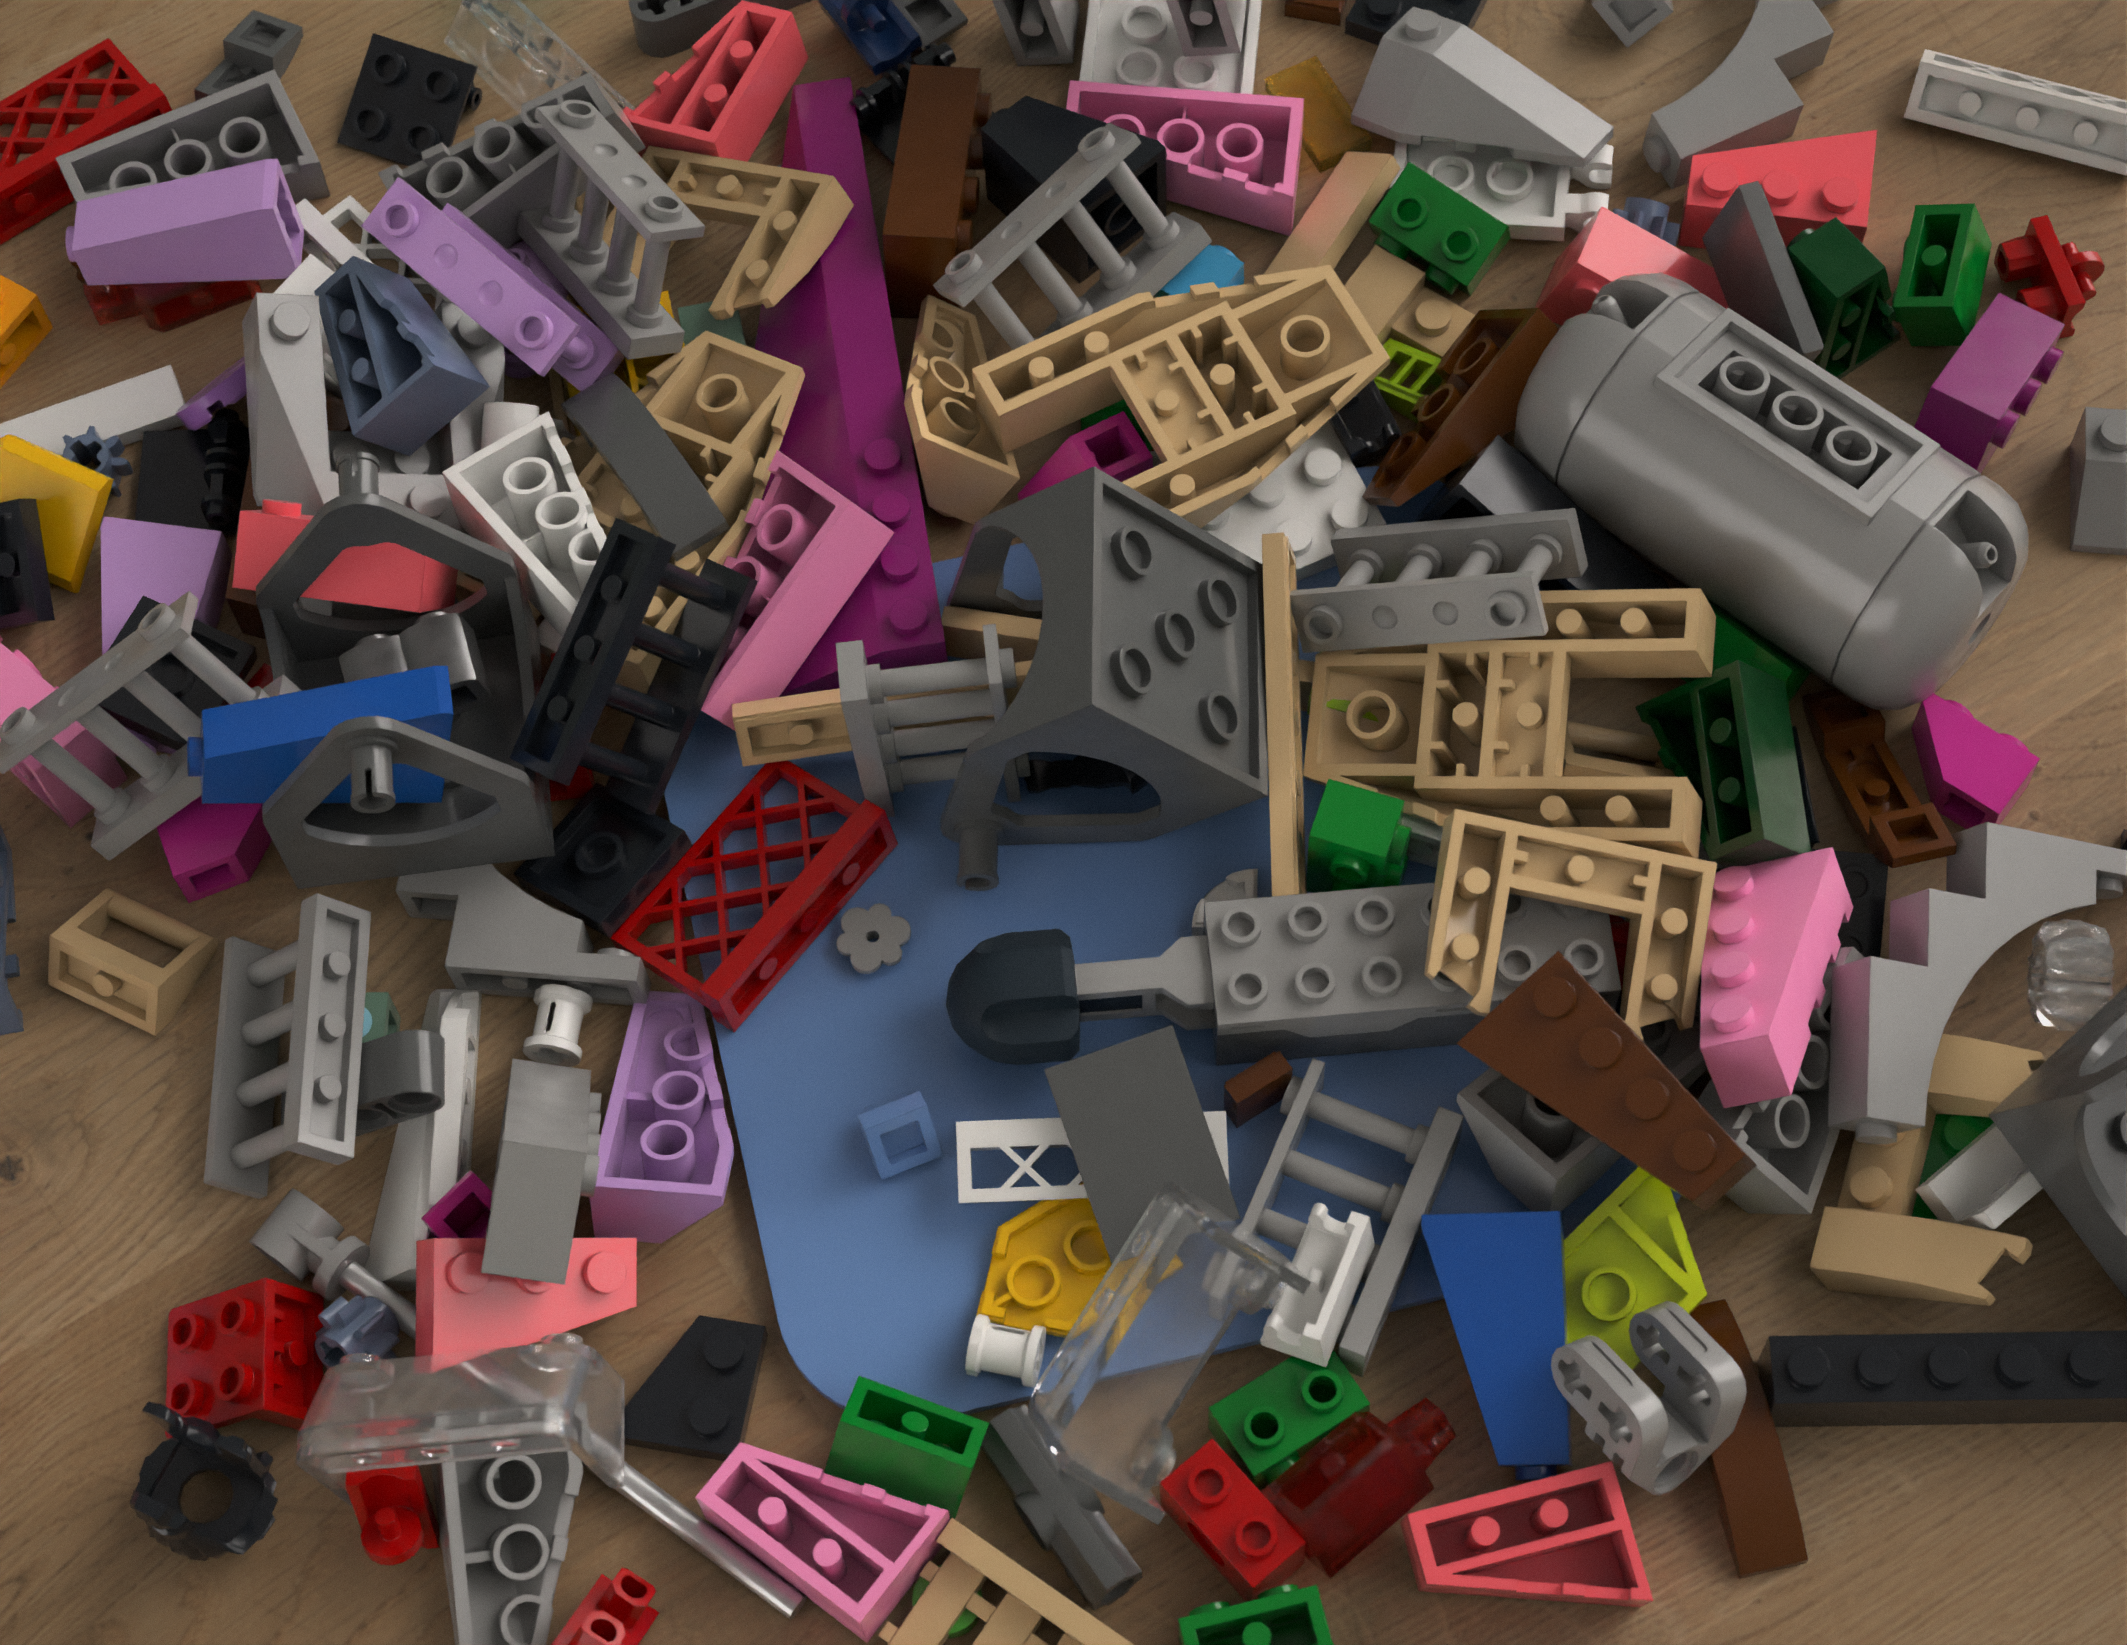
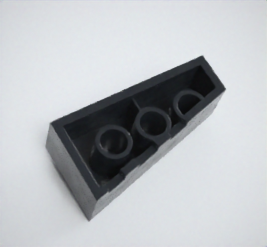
[1414,435,1671,591]

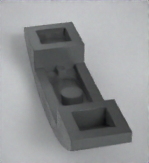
[561,372,730,562]

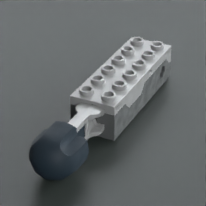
[946,883,1629,1066]

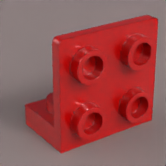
[165,1277,324,1439]

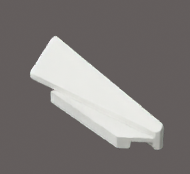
[364,989,482,1291]

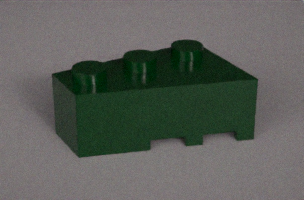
[1786,217,1901,380]
[1635,660,1811,867]

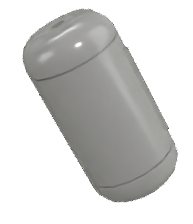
[1514,273,2029,710]

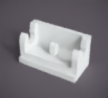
[1260,1203,1375,1367]

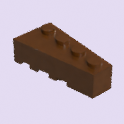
[882,65,992,319]
[1456,951,1757,1211]

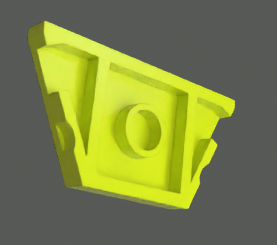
[1564,1167,1708,1371]

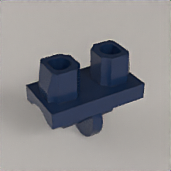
[818,0,923,77]

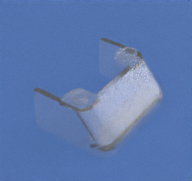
[1028,1182,1311,1525]
[296,1333,625,1507]

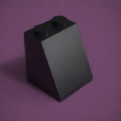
[981,95,1167,284]

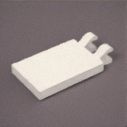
[1390,136,1614,241]

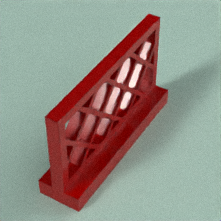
[0,38,172,245]
[610,760,898,1032]

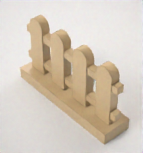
[878,1518,1134,1645]

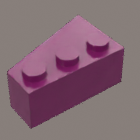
[1914,293,2065,473]

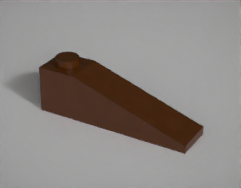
[1362,308,1559,507]

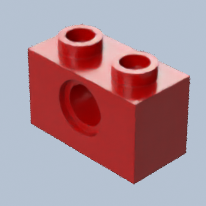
[1159,1438,1306,1602]

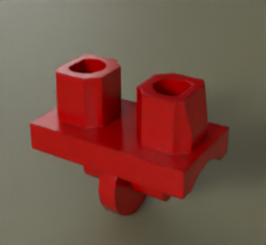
[1994,215,2105,339]
[345,1438,440,1565]
[551,1568,659,1645]

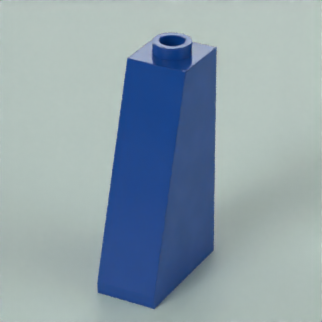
[187,666,453,804]
[1421,1211,1572,1481]

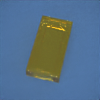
[1265,56,1372,173]

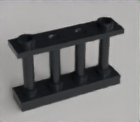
[509,518,758,816]

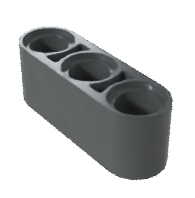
[281,1030,445,1137]

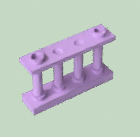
[361,177,625,392]

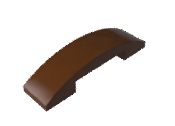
[1802,688,1957,868]
[1689,1299,1808,1579]

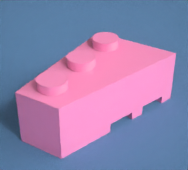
[696,1442,950,1643]

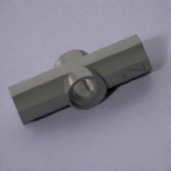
[981,1404,1142,1611]

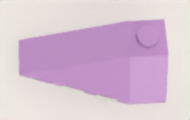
[590,991,734,1243]

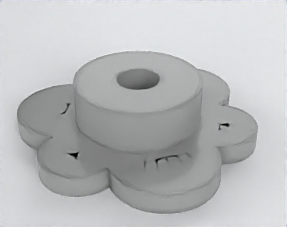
[836,903,911,974]

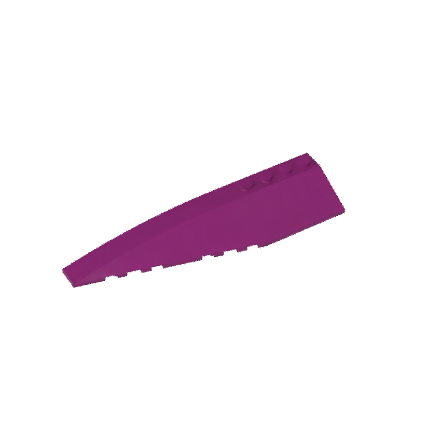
[755,77,948,697]

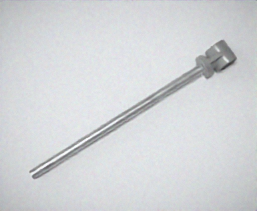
[249,1188,807,1619]

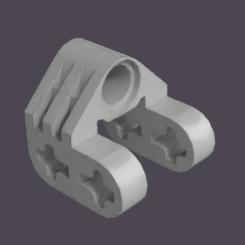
[1551,1301,1747,1496]

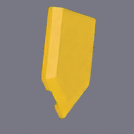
[0,434,114,593]
[976,1181,1185,1339]

